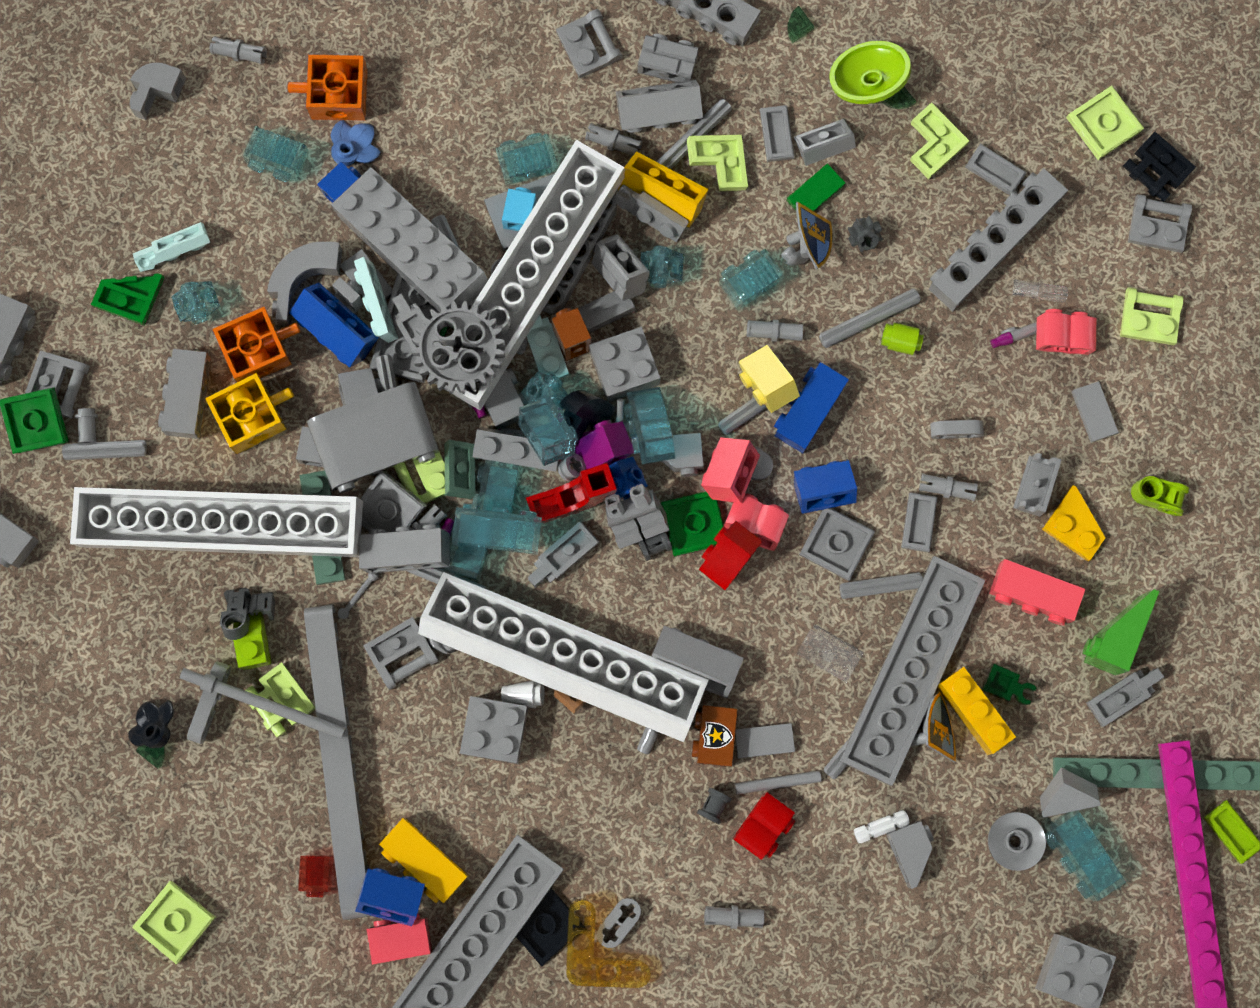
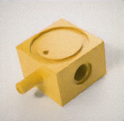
[205,373,294,454]

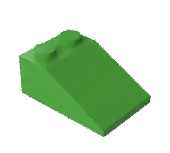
[1082,589,1159,675]

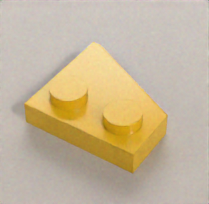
[1042,485,1105,561]

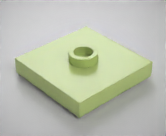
[1066,86,1144,160]
[132,881,216,964]

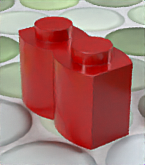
[732,792,796,860]

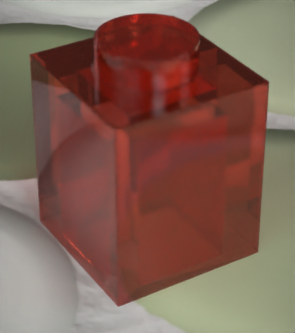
[298,855,333,898]

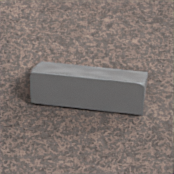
[794,119,856,166]
[578,291,635,333]

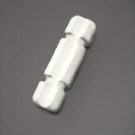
[854,810,910,843]

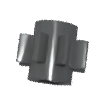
[848,216,883,252]

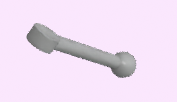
[338,573,379,619]

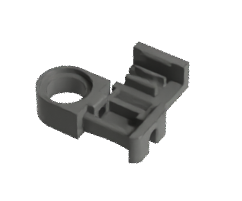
[220,588,275,640]

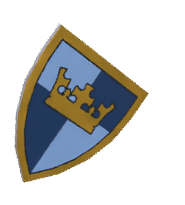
[786,202,832,269]
[911,691,956,763]

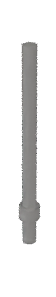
[180,668,346,739]

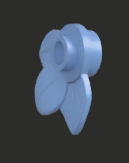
[331,120,380,166]

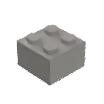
[589,327,661,402]
[460,696,528,764]
[1035,934,1116,1008]

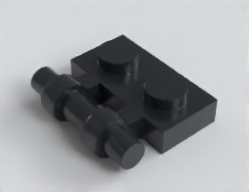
[1122,132,1196,202]

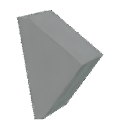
[1040,768,1101,818]

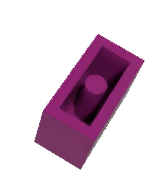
[569,420,635,469]

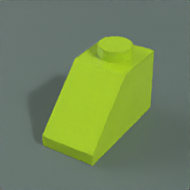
[233,612,272,670]

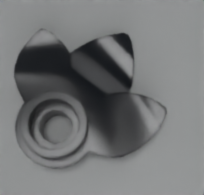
[128,700,174,749]

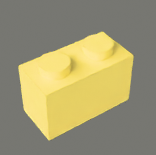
[739,345,800,413]

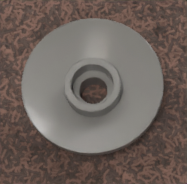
[988,812,1046,871]

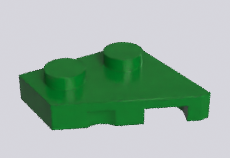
[91,273,165,326]

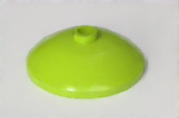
[829,41,911,104]

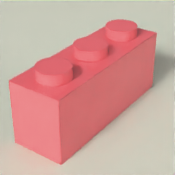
[989,559,1085,626]

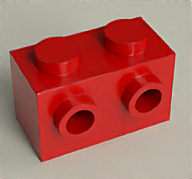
[699,521,763,590]

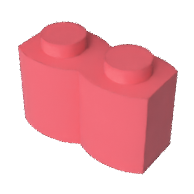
[1036,309,1097,355]
[723,493,789,551]

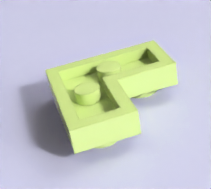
[910,103,969,180]
[687,135,748,191]

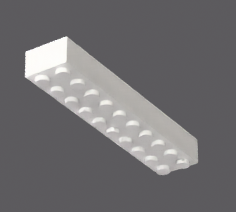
[429,140,625,410]
[70,487,363,557]
[418,572,708,742]

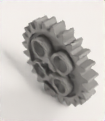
[411,301,505,394]

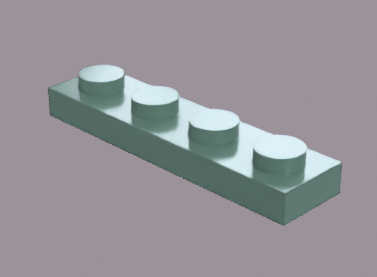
[299,471,345,585]

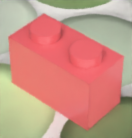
[701,437,760,503]
[367,913,432,965]

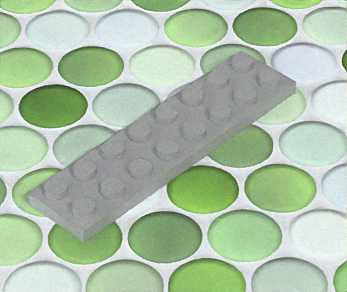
[839,556,985,786]
[392,835,564,1008]

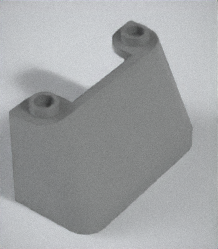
[307,382,439,493]

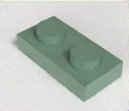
[444,440,476,499]

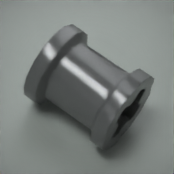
[637,532,672,561]
[697,787,732,825]

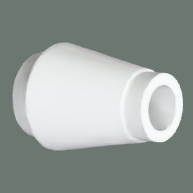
[501,681,545,708]

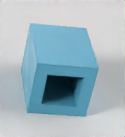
[502,187,537,231]

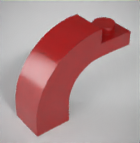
[526,463,617,526]

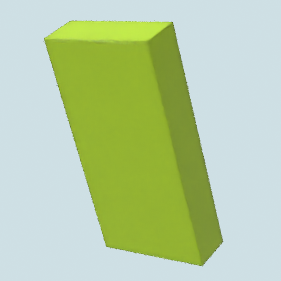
[1203,800,1260,864]

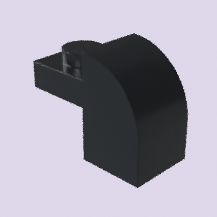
[551,390,617,447]

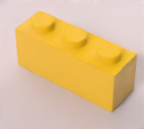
[618,151,709,228]
[937,667,1016,755]
[379,818,469,903]

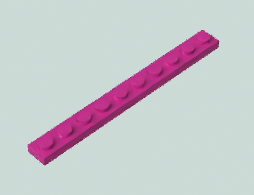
[1158,740,1228,1008]

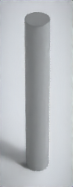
[735,770,821,795]

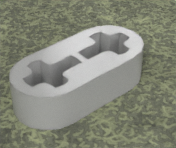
[930,420,984,439]
[597,898,641,948]

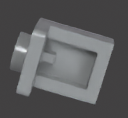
[332,277,364,314]

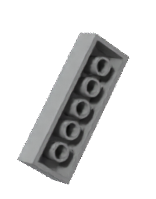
[331,167,488,313]

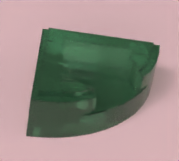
[787,6,814,43]
[881,87,917,109]
[136,745,165,769]

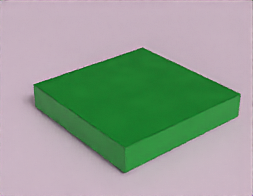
[0,387,69,454]
[660,491,724,557]

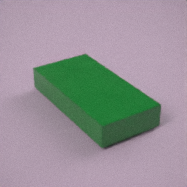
[786,163,845,212]

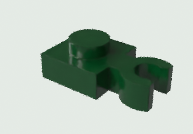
[982,664,1037,705]

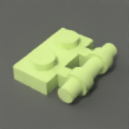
[245,662,316,738]

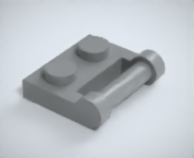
[556,9,623,78]
[1128,194,1192,253]
[25,351,90,419]
[363,617,439,690]

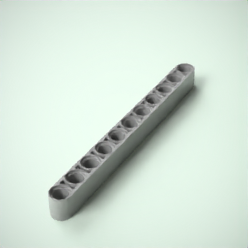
[304,604,370,920]

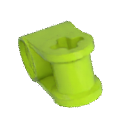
[1131,476,1190,516]

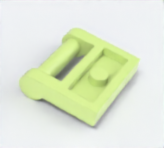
[1120,287,1183,345]
[392,452,445,504]

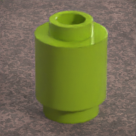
[881,322,924,355]

